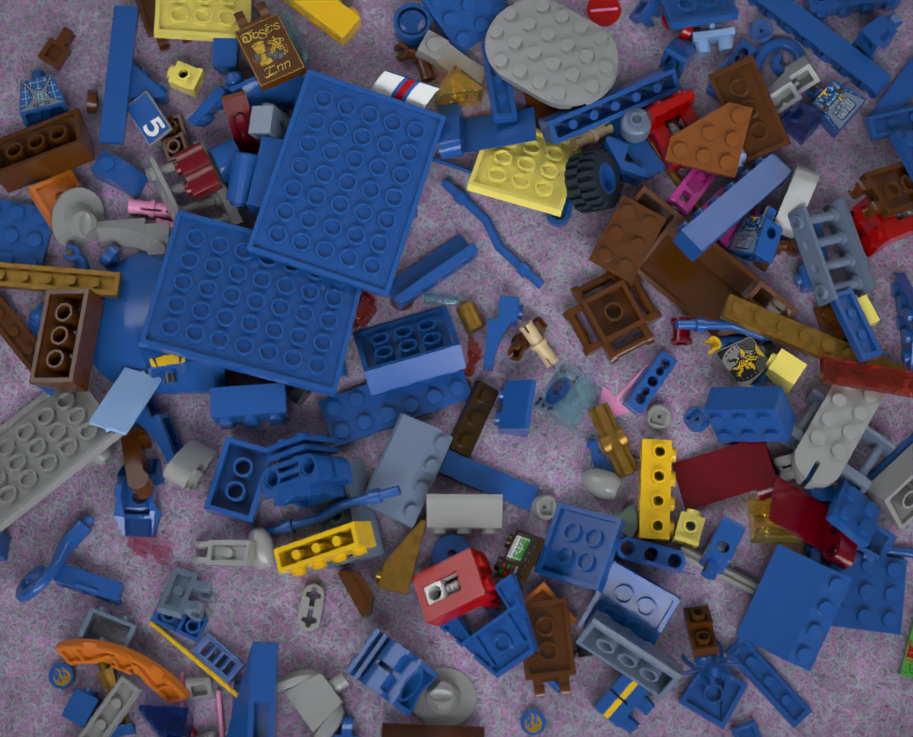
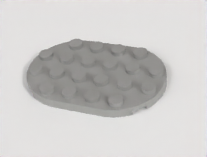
[485,0,620,109]

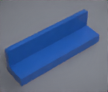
[388,234,479,311]

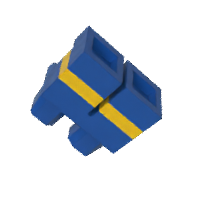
[593,674,655,734]

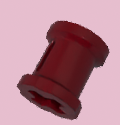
[671,317,693,346]

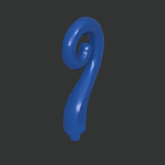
[754,37,805,77]
[15,514,95,602]

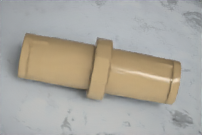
[567,121,613,151]
[519,319,559,368]

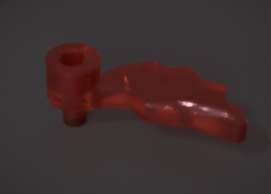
[464,336,482,377]

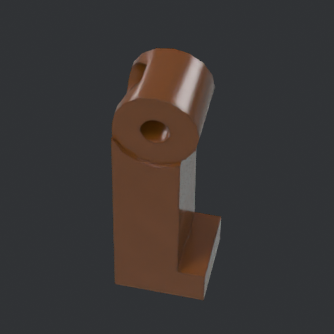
[121,427,155,499]

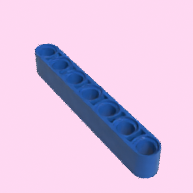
[748,0,891,98]

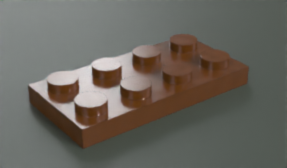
[708,55,791,163]

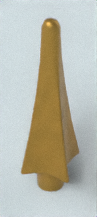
[96,662,130,724]

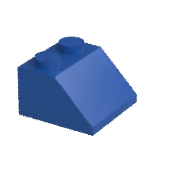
[494,380,537,437]

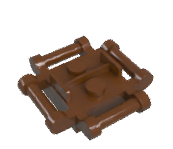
[562,270,662,364]

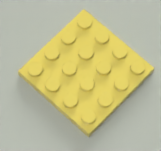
[154,0,252,42]
[467,129,582,217]

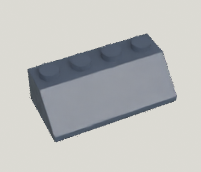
[363,413,453,528]
[315,458,385,569]
[575,610,683,699]

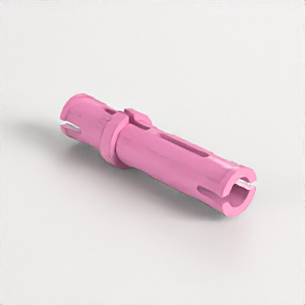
[128,199,202,219]

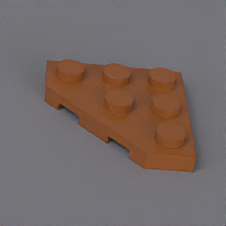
[664,102,753,179]

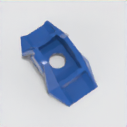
[114,459,164,537]

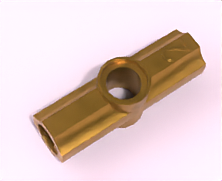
[588,402,639,478]

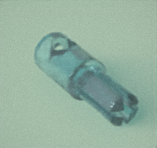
[424,294,458,306]

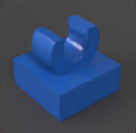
[629,0,661,27]

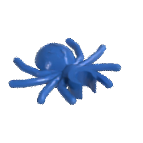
[681,641,743,689]

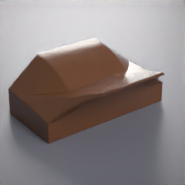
[338,570,374,619]

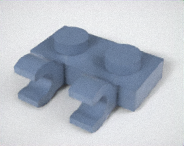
[157,567,213,621]

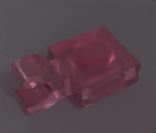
[126,537,173,566]

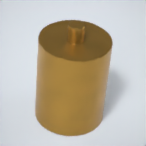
[456,301,486,335]

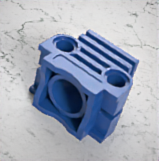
[262,431,353,509]
[346,629,438,716]

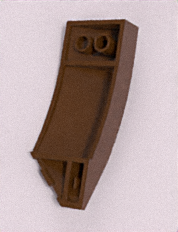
[630,183,799,337]

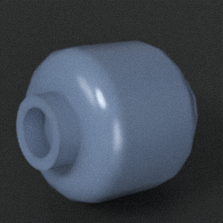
[620,108,651,143]

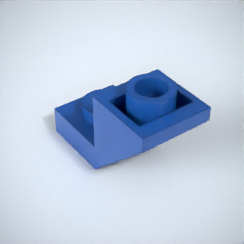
[600,136,646,187]

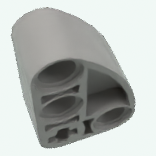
[773,163,820,239]
[163,439,218,492]

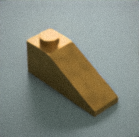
[375,520,427,596]

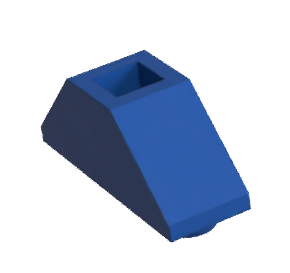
[129,60,169,105]

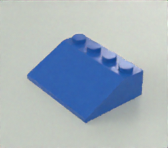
[354,305,466,395]
[735,543,853,671]

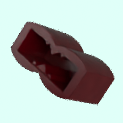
[173,142,223,201]

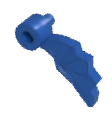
[586,439,615,473]

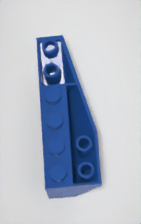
[226,641,279,737]

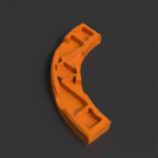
[55,639,191,704]

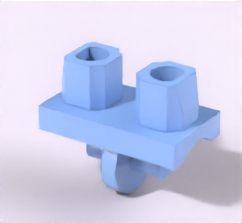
[690,23,736,58]

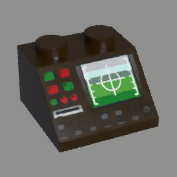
[493,529,546,590]

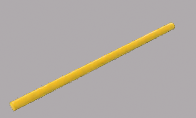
[149,621,238,698]

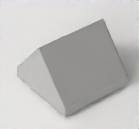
[184,675,214,700]

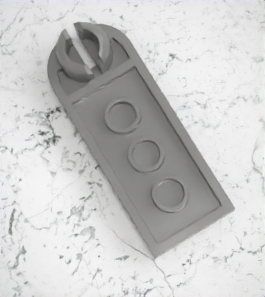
[791,368,885,489]

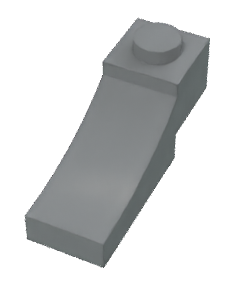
[415,30,485,92]
[768,55,821,114]
[96,218,171,255]

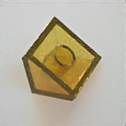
[434,65,483,111]

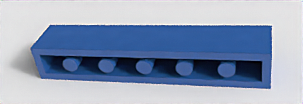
[538,66,682,145]
[673,152,793,262]

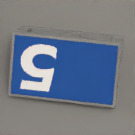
[128,91,173,149]

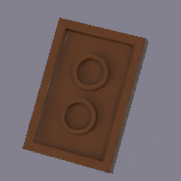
[588,195,667,283]

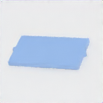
[89,367,161,436]

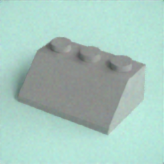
[867,443,913,531]
[427,494,503,535]

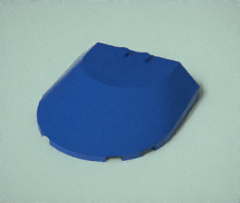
[93,252,228,395]

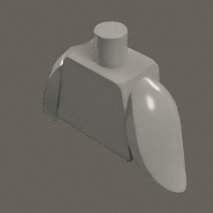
[277,669,349,737]

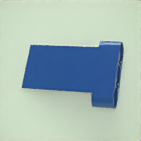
[438,102,537,160]
[615,537,696,575]

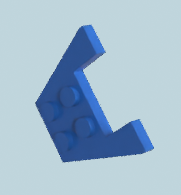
[439,573,539,678]

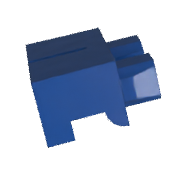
[852,12,903,60]

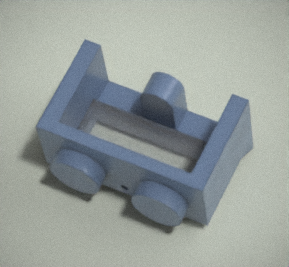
[78,606,139,649]

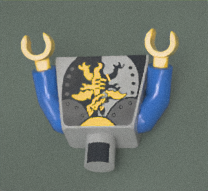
[703,335,775,387]

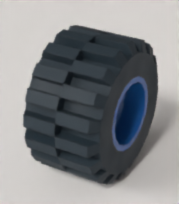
[564,149,621,214]

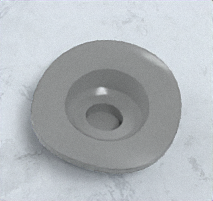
[51,187,105,248]
[414,667,477,726]

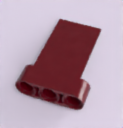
[672,442,777,510]
[768,475,857,570]

